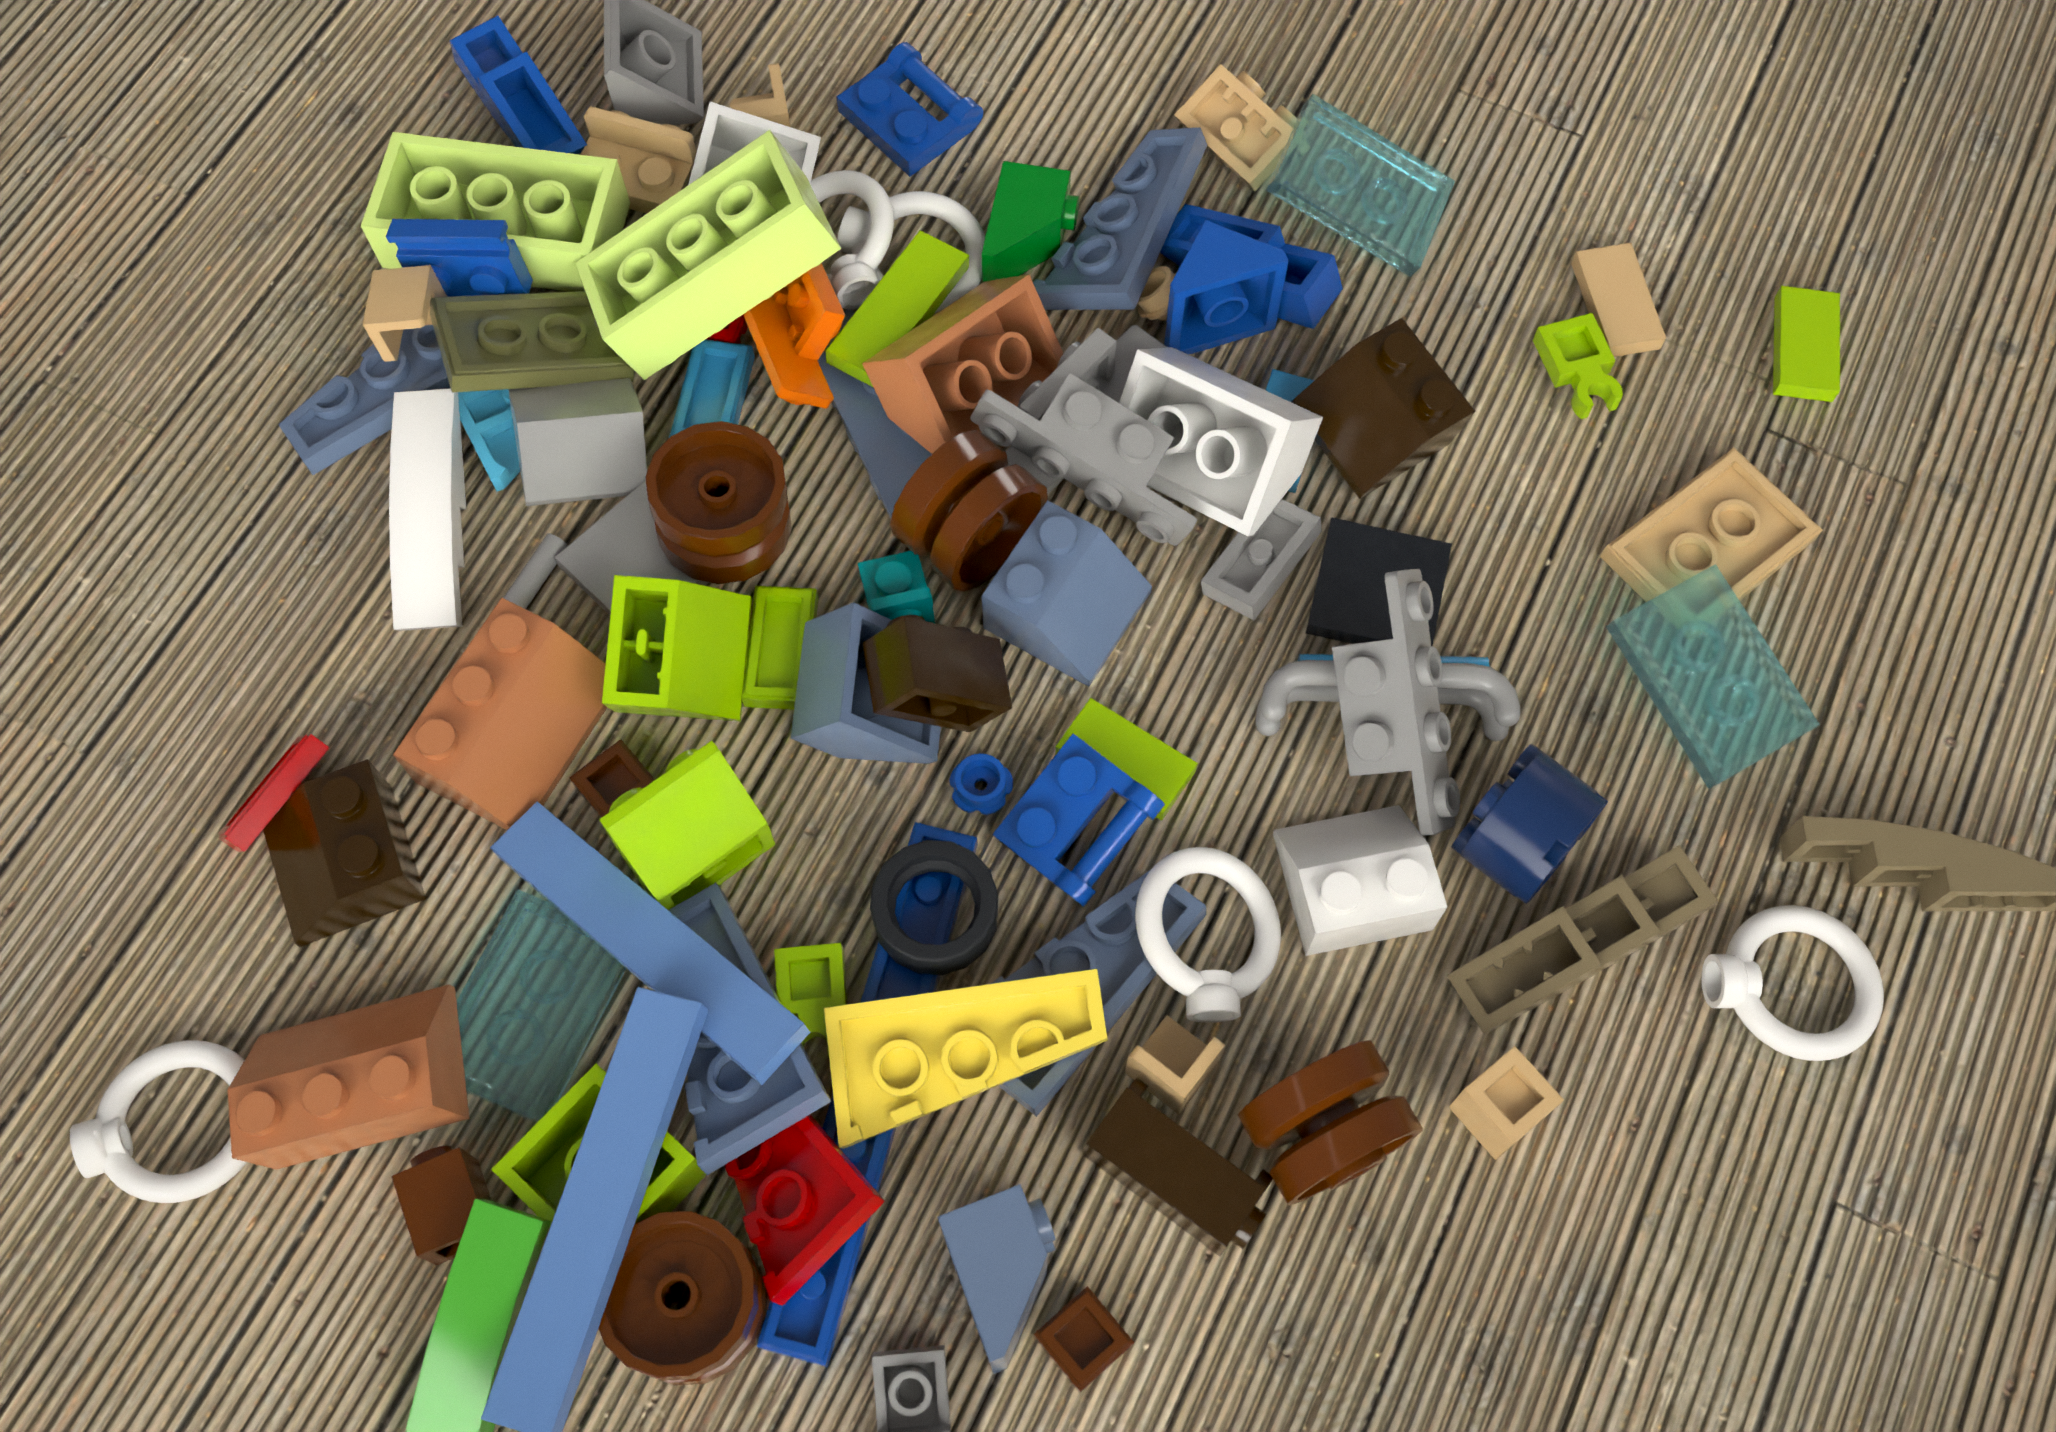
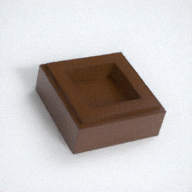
[569,739,655,818]
[1033,1286,1135,1393]

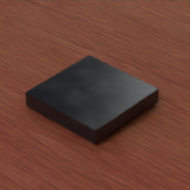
[1305,517,1452,646]

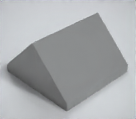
[604,0,704,125]
[509,378,647,506]

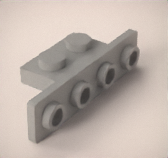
[1005,325,1168,494]
[970,372,1197,546]
[1332,569,1460,836]

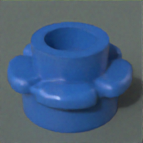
[950,753,1013,815]

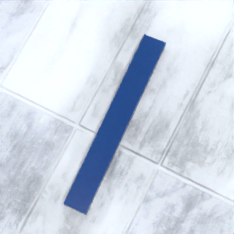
[757,822,978,1368]

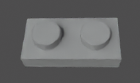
[1201,499,1322,620]

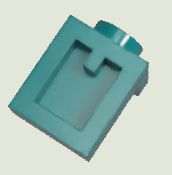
[858,551,935,623]

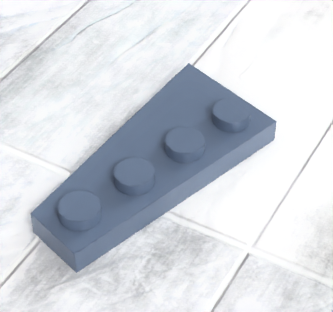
[1033,127,1207,310]
[991,870,1206,1117]
[668,883,831,1175]

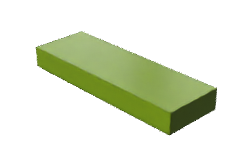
[825,230,969,388]

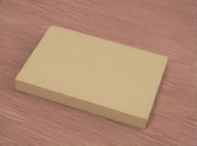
[1600,447,1823,643]

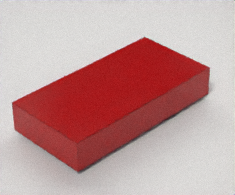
[218,734,330,852]

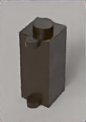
[1084,1078,1273,1257]

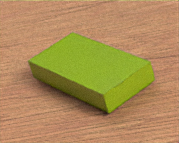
[1773,286,1840,402]
[741,585,819,710]
[1055,698,1198,821]

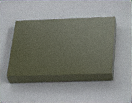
[430,291,635,393]

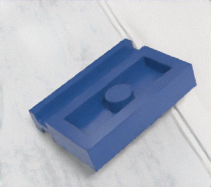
[386,219,533,297]

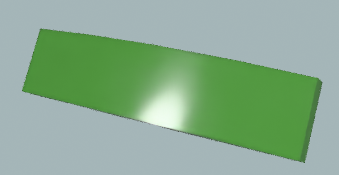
[405,1199,551,1432]

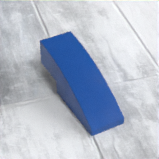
[450,15,587,154]
[1160,204,1343,329]

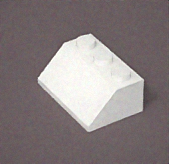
[1119,347,1323,536]

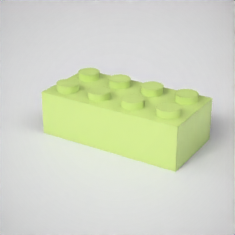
[575,130,841,380]
[361,132,630,292]

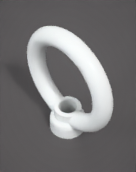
[810,170,894,310]
[837,191,985,313]
[1135,847,1281,1022]
[1701,905,1884,1061]
[70,1040,247,1203]

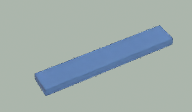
[490,802,811,1085]
[481,987,709,1432]

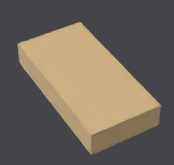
[1571,243,1666,357]

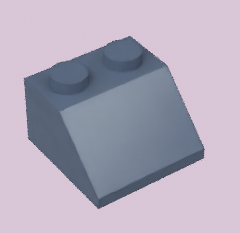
[982,500,1152,687]
[790,602,941,764]
[937,1184,1056,1374]

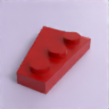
[724,1115,885,1306]

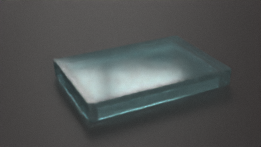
[1266,94,1455,277]
[1606,564,1820,789]
[457,889,627,1123]

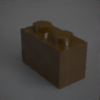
[863,615,1012,732]

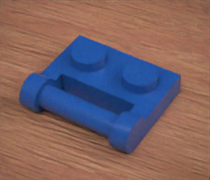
[836,42,984,177]
[992,733,1165,907]

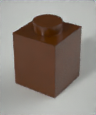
[391,1145,492,1265]

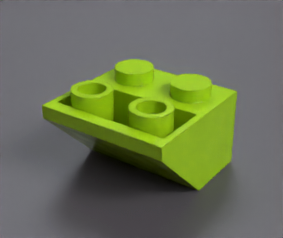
[602,575,752,722]
[599,741,776,910]

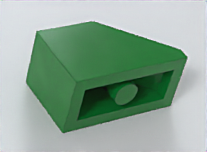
[981,161,1080,282]

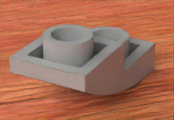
[872,1345,951,1432]

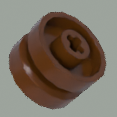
[645,421,792,584]
[890,430,1048,592]
[1237,1040,1423,1206]
[598,1211,767,1386]

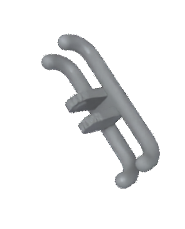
[1255,660,1521,742]

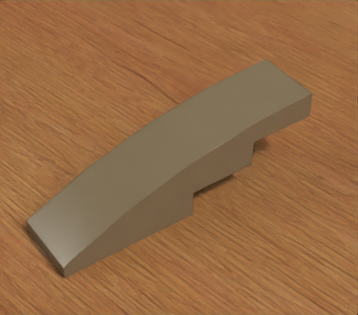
[1780,816,2056,912]
[1447,845,1718,1035]

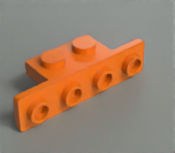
[743,263,846,409]

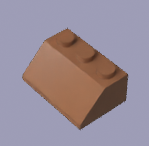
[862,274,1063,454]
[393,597,608,830]
[227,984,470,1170]

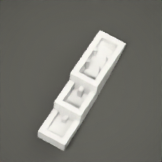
[389,388,466,631]

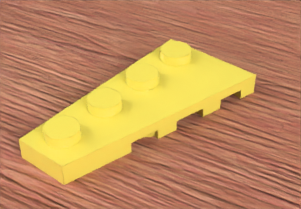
[824,969,1108,1149]

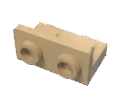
[1174,64,1308,191]
[580,106,697,213]

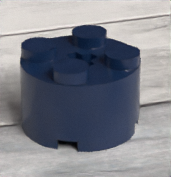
[1451,743,1608,904]

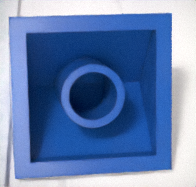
[1164,220,1289,355]

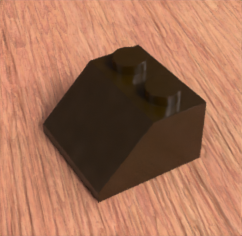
[1291,318,1475,499]
[263,759,426,947]

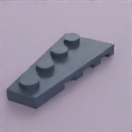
[818,309,931,520]
[278,325,450,475]

